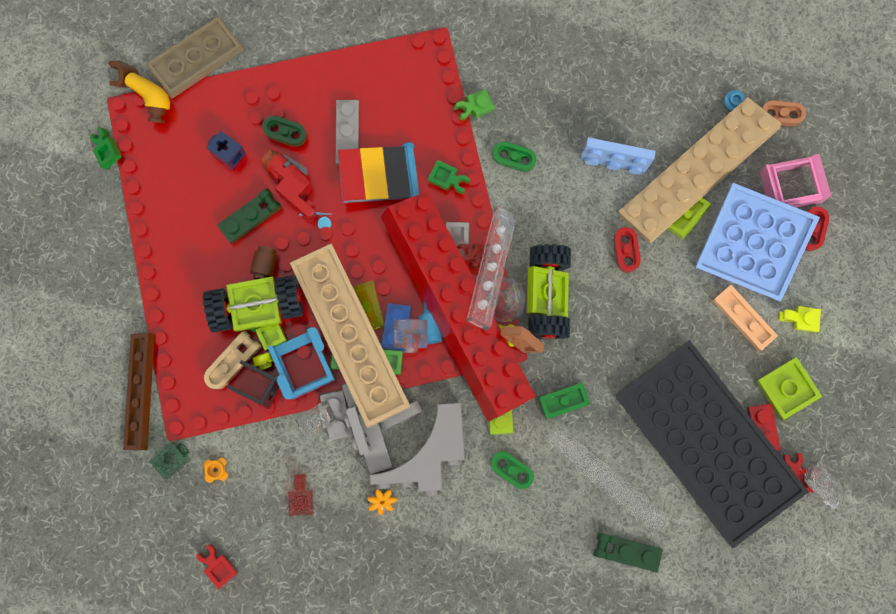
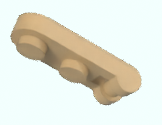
[204,331,262,390]

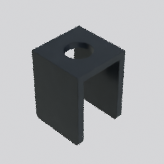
[226,360,280,409]

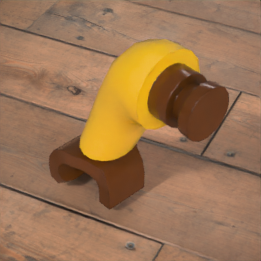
[108,60,170,124]

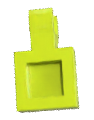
[779,306,821,333]

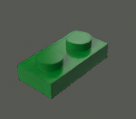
[538,383,590,420]

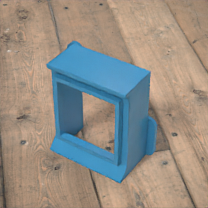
[268,327,336,400]

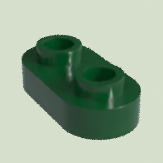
[263,116,307,147]

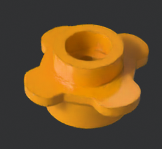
[203,458,228,483]

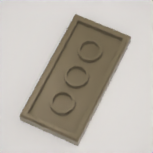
[146,16,244,99]

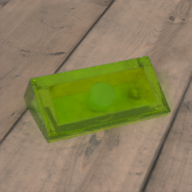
[353,280,385,329]

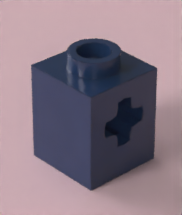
[206,130,246,170]

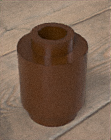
[250,246,277,279]

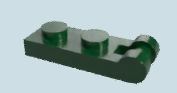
[217,188,282,244]
[593,532,663,573]

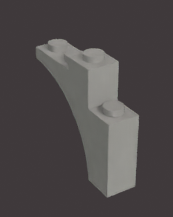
[370,403,464,496]

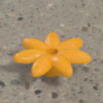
[367,489,398,515]

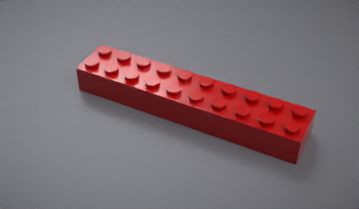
[381,191,536,422]

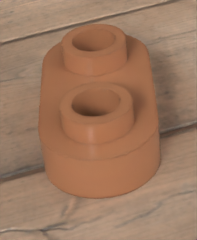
[762,101,806,126]

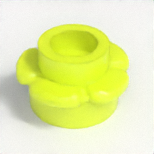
[252,352,273,370]

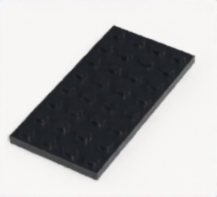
[615,340,809,549]

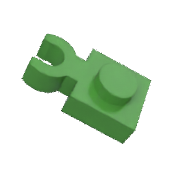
[453,89,495,120]

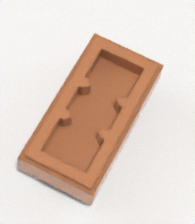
[501,326,544,353]

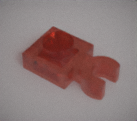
[457,244,496,272]

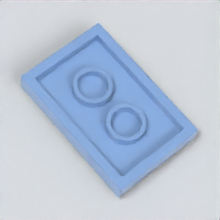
[580,137,656,175]

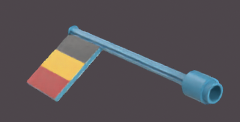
[337,142,442,344]

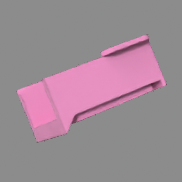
[759,153,831,208]

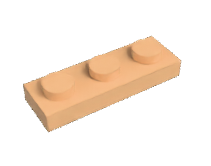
[712,285,778,352]

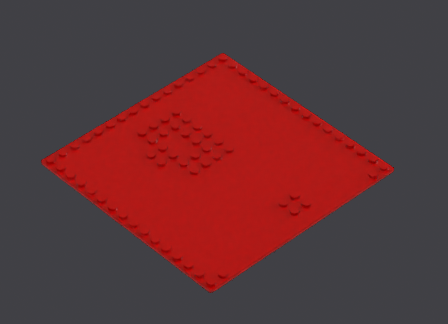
[107,27,527,441]

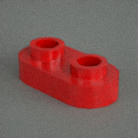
[805,207,829,251]
[613,227,641,273]

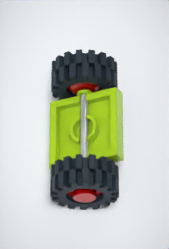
[527,244,571,339]
[203,275,303,333]

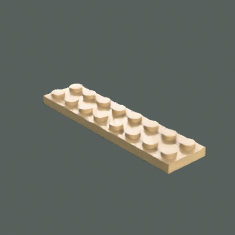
[618,97,781,244]
[290,243,411,428]

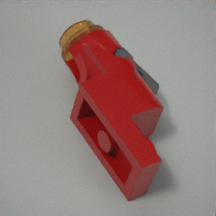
[261,150,317,223]

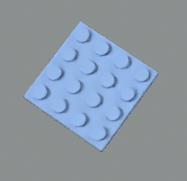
[694,183,820,302]

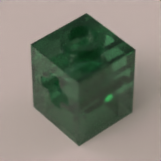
[149,442,191,479]

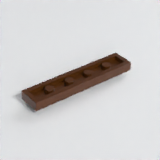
[123,333,155,450]

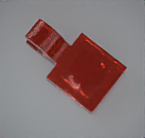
[288,474,313,516]

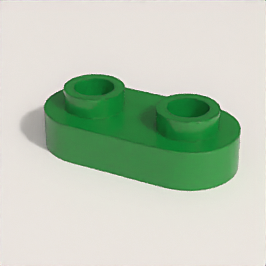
[493,142,537,172]
[491,452,534,489]

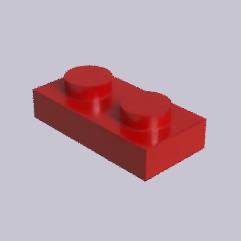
[747,404,781,450]

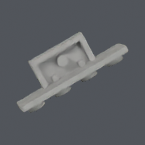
[342,384,392,474]

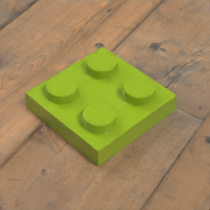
[756,357,822,420]

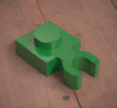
[90,127,122,169]
[428,160,470,194]

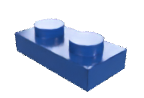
[381,303,411,353]

